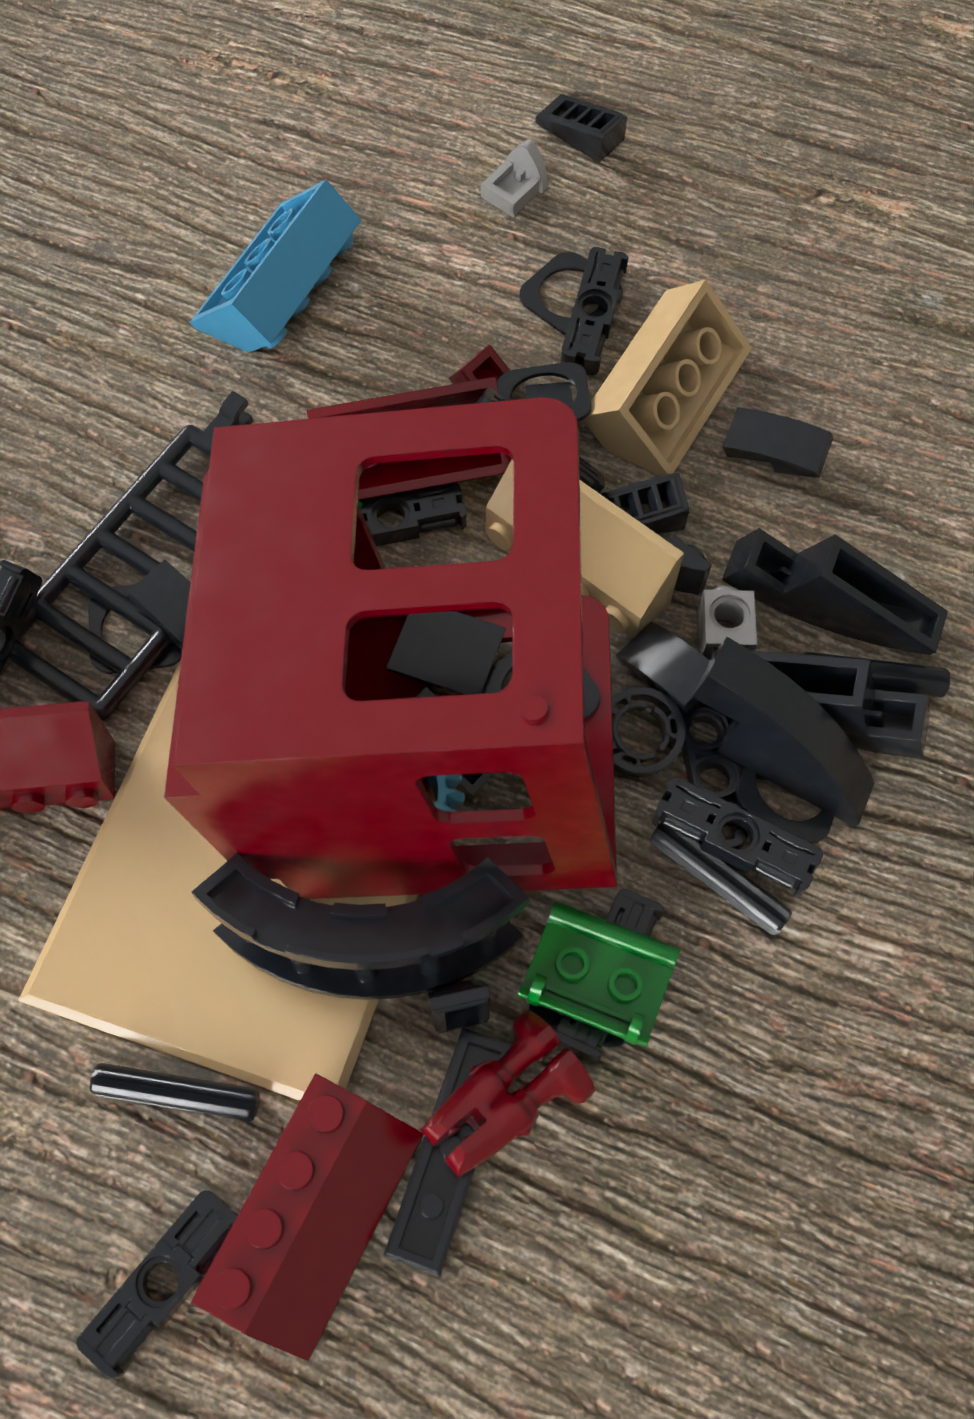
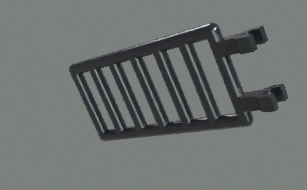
[8,391,253,720]

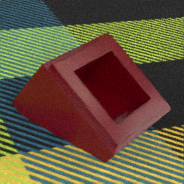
[449,344,510,384]

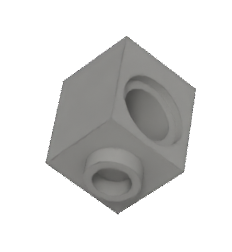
[697,586,757,660]

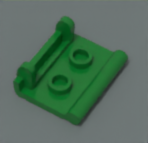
[517,901,681,1048]

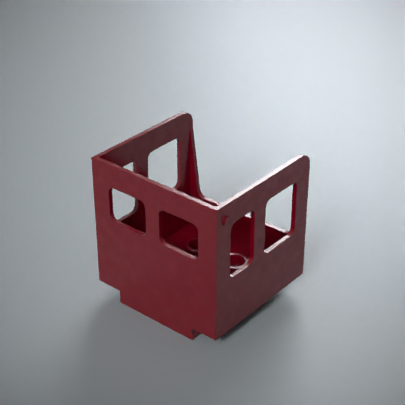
[164,397,618,899]

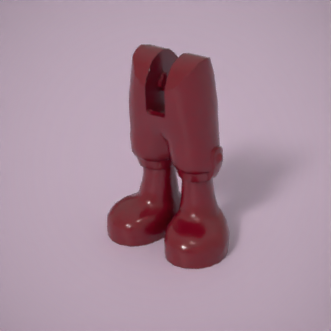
[420,1010,595,1178]

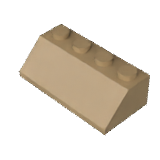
[583,279,752,476]
[486,459,684,639]

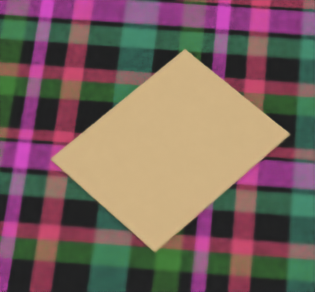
[18,660,457,1101]

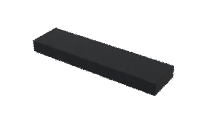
[383,1027,512,1277]

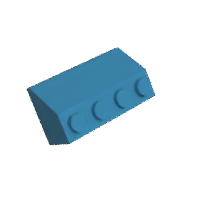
[189,179,362,353]

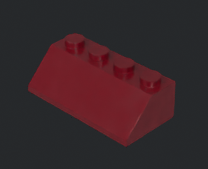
[307,377,511,501]
[0,701,115,813]
[190,1073,424,1361]

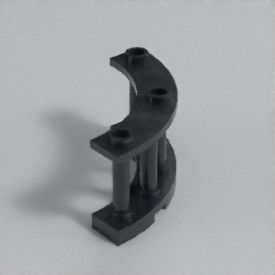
[191,853,529,1000]

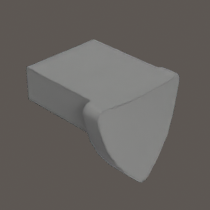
[481,139,548,217]

